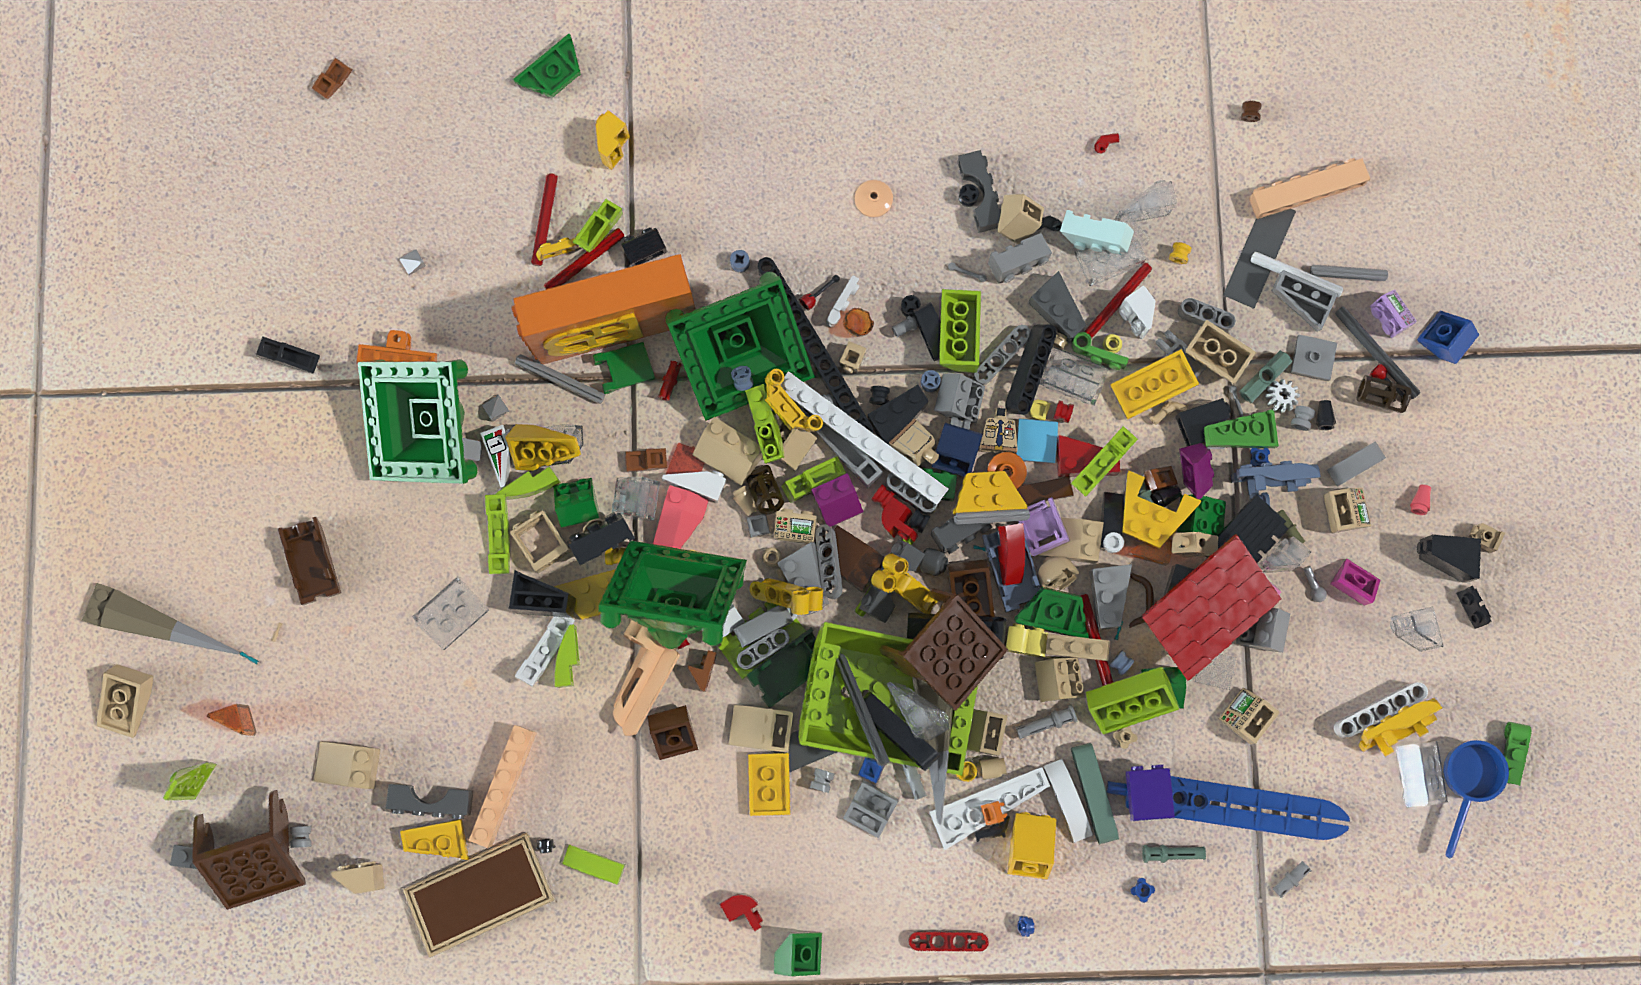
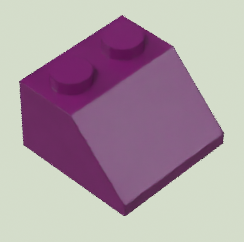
[1179,443,1214,499]
[811,473,864,527]

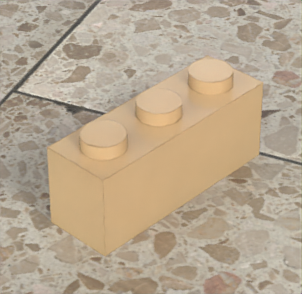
[1046,634,1110,661]

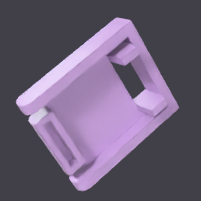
[1018,497,1070,557]

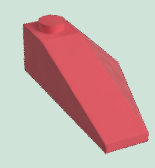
[653,485,709,549]

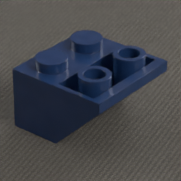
[932,423,983,477]

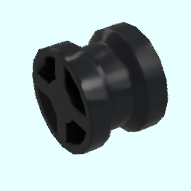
[959,184,979,207]
[901,295,921,317]
[869,386,890,405]
[908,509,931,534]

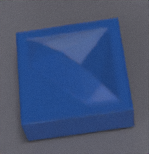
[858,757,885,783]

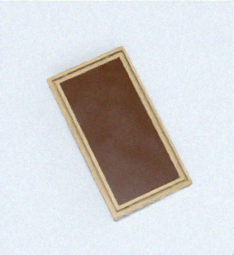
[403,832,555,958]

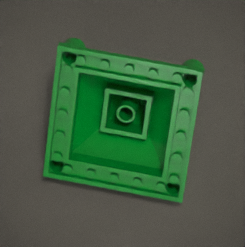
[665,272,815,421]
[358,359,478,484]
[598,541,747,649]

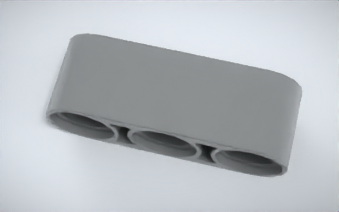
[1178,298,1236,333]
[1327,441,1386,487]
[886,473,937,515]
[734,605,793,648]
[737,629,789,670]

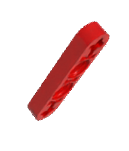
[908,931,989,952]

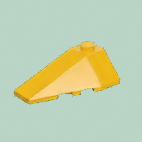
[505,424,581,471]

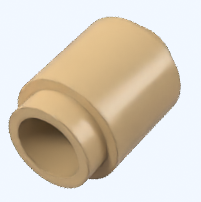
[976,757,1007,780]

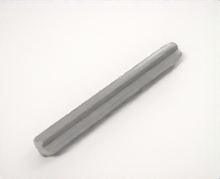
[515,354,605,404]

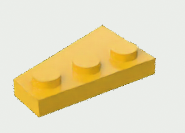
[400,819,469,860]

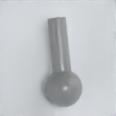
[1303,566,1327,602]

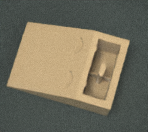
[729,705,794,753]

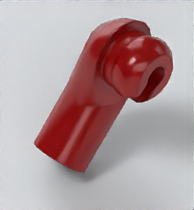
[1094,133,1119,154]

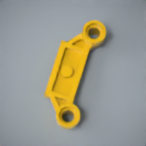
[765,369,823,432]

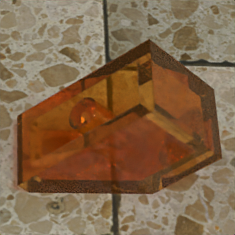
[1128,538,1172,566]

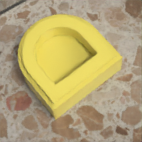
[1029,399,1051,420]

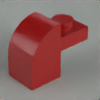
[882,497,918,542]
[719,894,763,932]

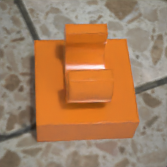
[981,801,1008,826]

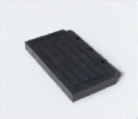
[1206,494,1288,563]

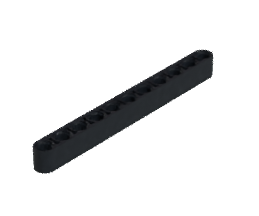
[758,257,873,433]

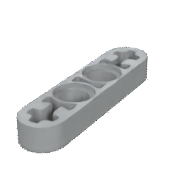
[974,325,1031,385]
[815,524,842,600]

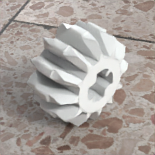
[1265,379,1300,413]

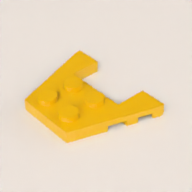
[1123,470,1201,549]

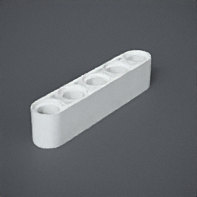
[1334,682,1428,738]

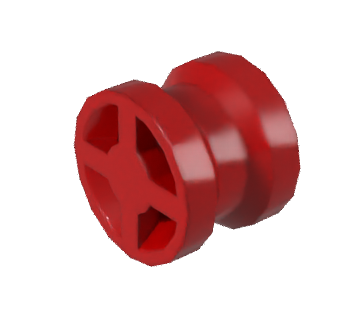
[1053,400,1074,423]
[871,484,896,509]

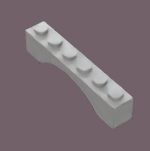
[794,401,883,489]

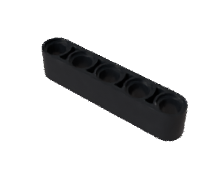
[1005,324,1057,415]
[863,692,940,771]

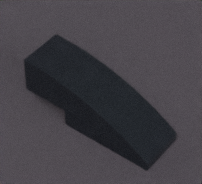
[256,336,320,374]
[1100,492,1124,550]

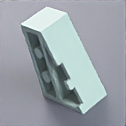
[1060,210,1134,254]

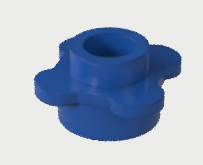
[1250,448,1270,467]
[1130,878,1155,903]
[1018,916,1035,937]

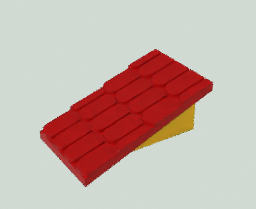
[1141,534,1281,681]

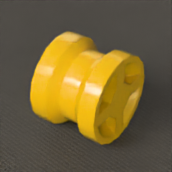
[1169,242,1192,264]

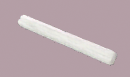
[1251,252,1343,297]

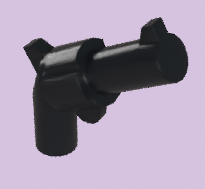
[975,816,1010,842]

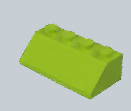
[939,289,981,373]
[1086,666,1179,735]

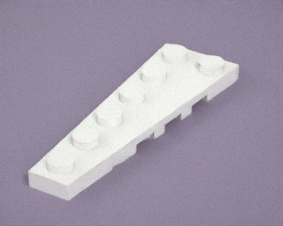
[929,767,1050,850]

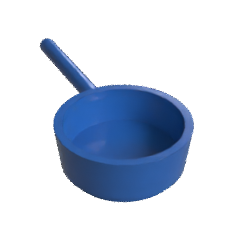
[1443,740,1509,858]

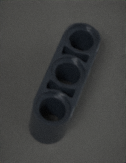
[912,302,941,362]

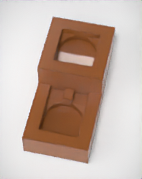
[312,58,353,99]
[625,448,667,472]

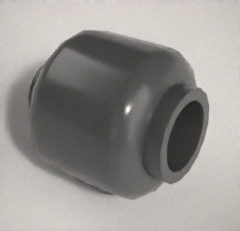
[920,548,948,576]

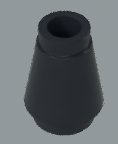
[1316,400,1336,431]
[1151,485,1182,508]

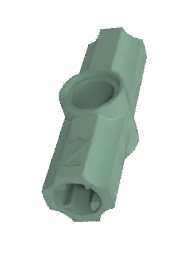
[1239,350,1293,403]

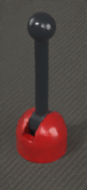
[799,275,840,311]
[1369,363,1411,399]

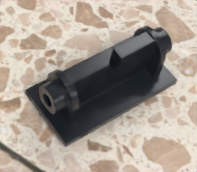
[1456,585,1492,629]

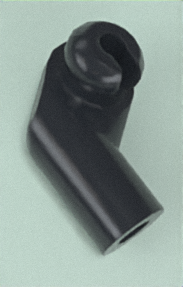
[1038,215,1062,232]

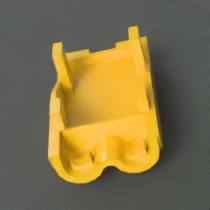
[1359,698,1443,757]

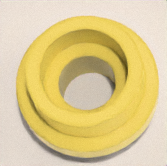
[1103,334,1122,353]

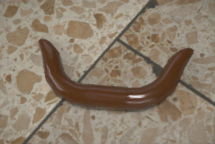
[1129,572,1154,628]

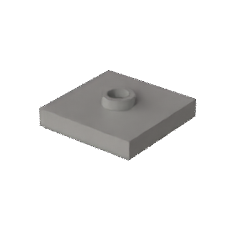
[1290,334,1337,381]

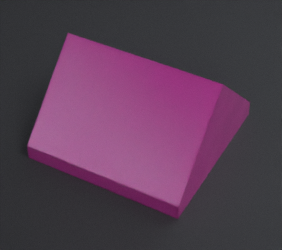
[1330,558,1381,606]

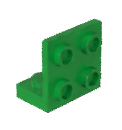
[1177,494,1226,536]

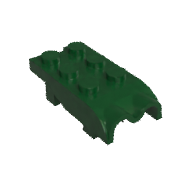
[746,627,816,708]

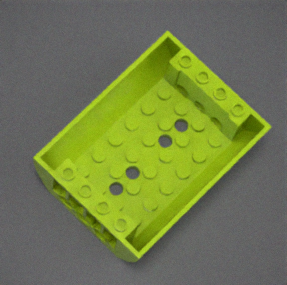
[799,622,978,776]

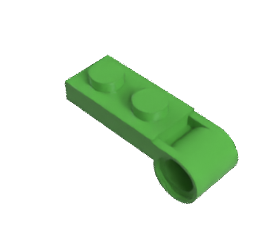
[1071,332,1129,370]
[1503,722,1532,785]

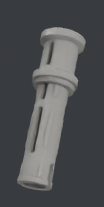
[1015,705,1078,739]

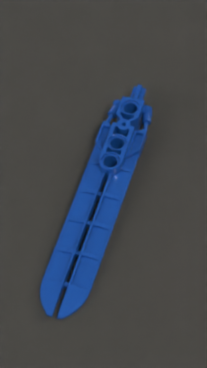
[1106,776,1350,840]

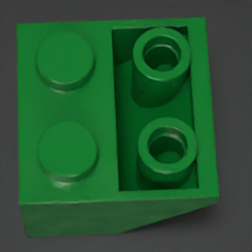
[553,478,600,527]

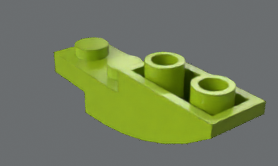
[745,384,784,464]

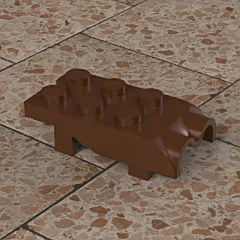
[278,517,341,606]

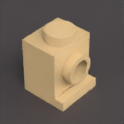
[839,341,867,374]
[1469,523,1505,553]

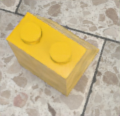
[1007,812,1056,880]

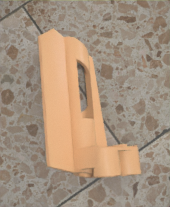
[613,620,680,736]

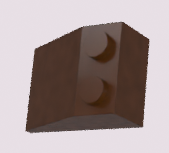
[823,525,884,592]
[948,559,995,617]

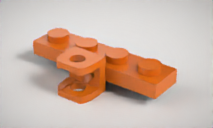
[356,330,437,364]

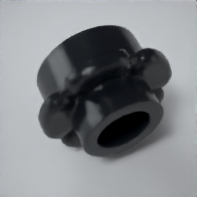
[535,839,556,853]

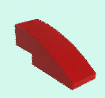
[997,523,1025,586]

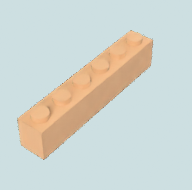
[1249,158,1370,219]
[469,725,537,848]

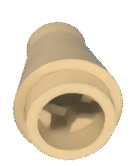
[732,485,757,516]

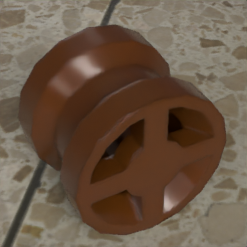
[1241,101,1262,122]

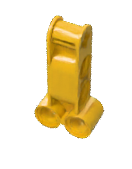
[871,554,938,614]
[749,578,823,615]

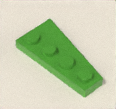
[1204,409,1279,449]

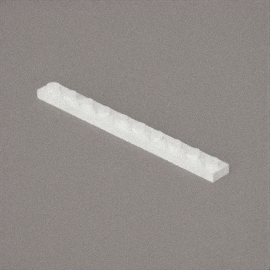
[781,371,948,505]

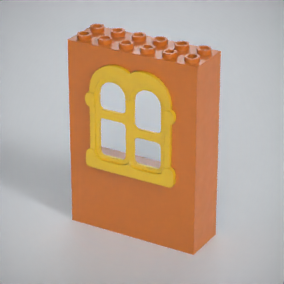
[511,254,696,365]

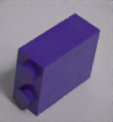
[1126,764,1175,821]

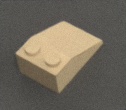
[1037,518,1104,564]
[97,664,154,738]
[314,741,381,789]

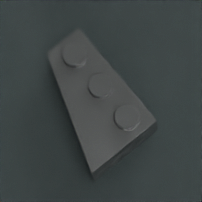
[1029,271,1086,344]
[930,518,994,554]

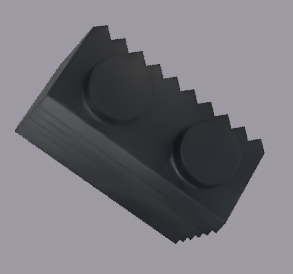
[621,228,667,267]

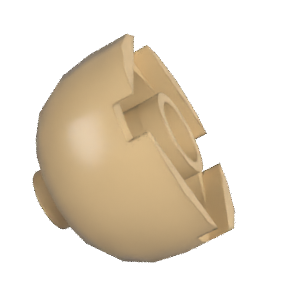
[1038,556,1079,591]

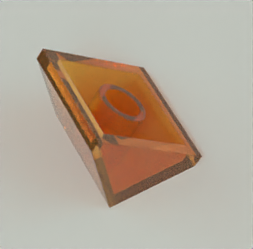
[207,704,257,736]

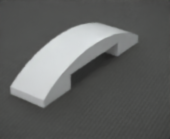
[515,617,575,686]
[1043,759,1093,843]

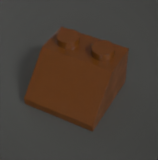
[647,705,698,760]

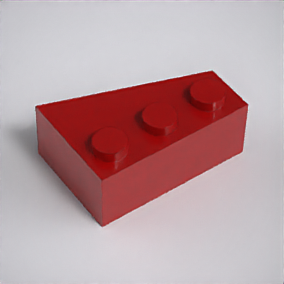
[1056,435,1120,477]

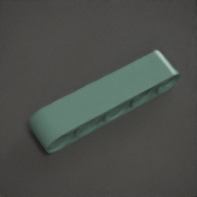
[1071,742,1119,845]

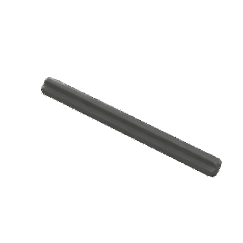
[1335,307,1421,399]
[835,654,889,766]

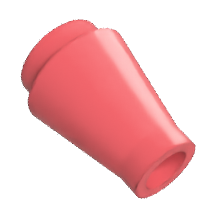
[1410,484,1431,515]

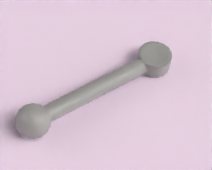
[948,263,987,282]
[1229,386,1244,417]

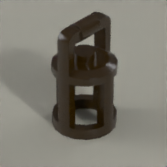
[1357,375,1412,413]
[746,465,784,514]

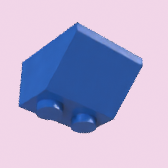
[1417,311,1479,364]

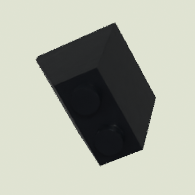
[1417,534,1481,583]

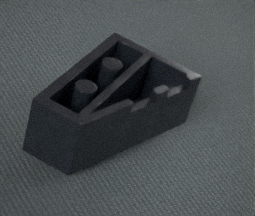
[867,385,928,445]
[509,570,576,618]

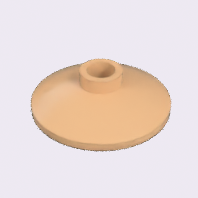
[855,180,893,217]

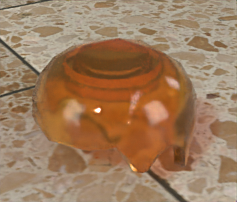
[843,308,874,337]

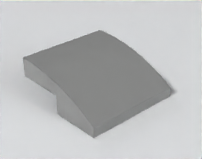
[843,780,899,838]

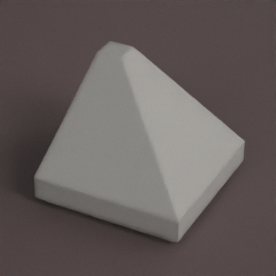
[399,249,426,275]
[482,395,509,421]

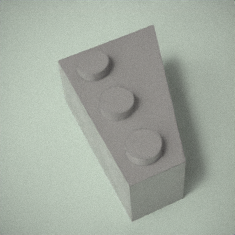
[988,233,1052,284]
[778,542,829,615]
[1089,564,1132,630]

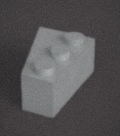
[1272,270,1338,332]

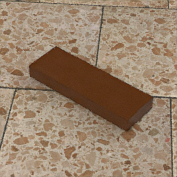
[1017,476,1074,505]

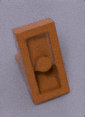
[1143,466,1178,493]
[687,650,717,692]

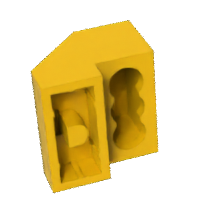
[596,110,630,170]

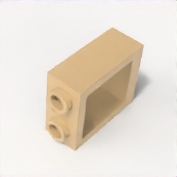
[510,510,572,574]

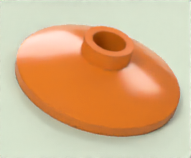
[987,452,1027,489]

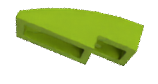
[573,199,623,253]
[781,456,846,503]
[496,466,561,500]
[555,624,580,688]
[562,844,626,885]

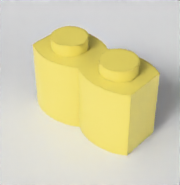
[1005,623,1049,658]

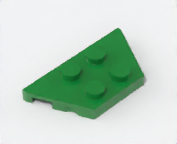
[513,34,581,98]
[1014,587,1088,638]

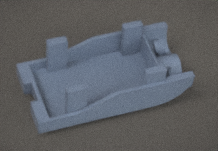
[1230,461,1321,496]
[982,531,1041,613]

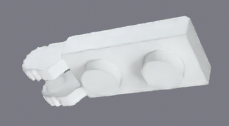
[826,275,860,327]

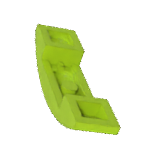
[1071,426,1138,497]
[485,494,510,574]

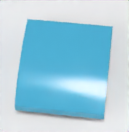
[1016,418,1058,463]

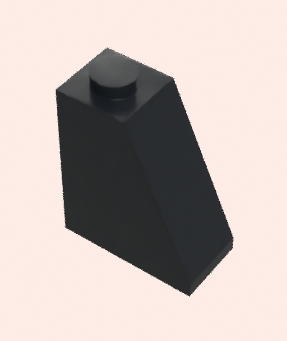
[1176,398,1231,446]

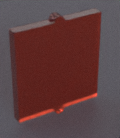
[666,443,705,475]

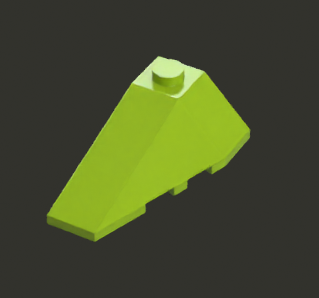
[163,762,217,800]

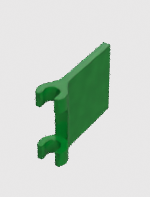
[593,342,655,394]

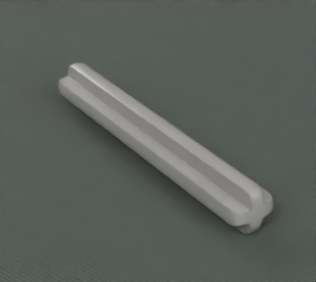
[1310,264,1388,281]
[954,509,1030,525]

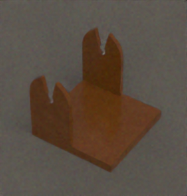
[879,588,1008,711]
[192,790,305,910]

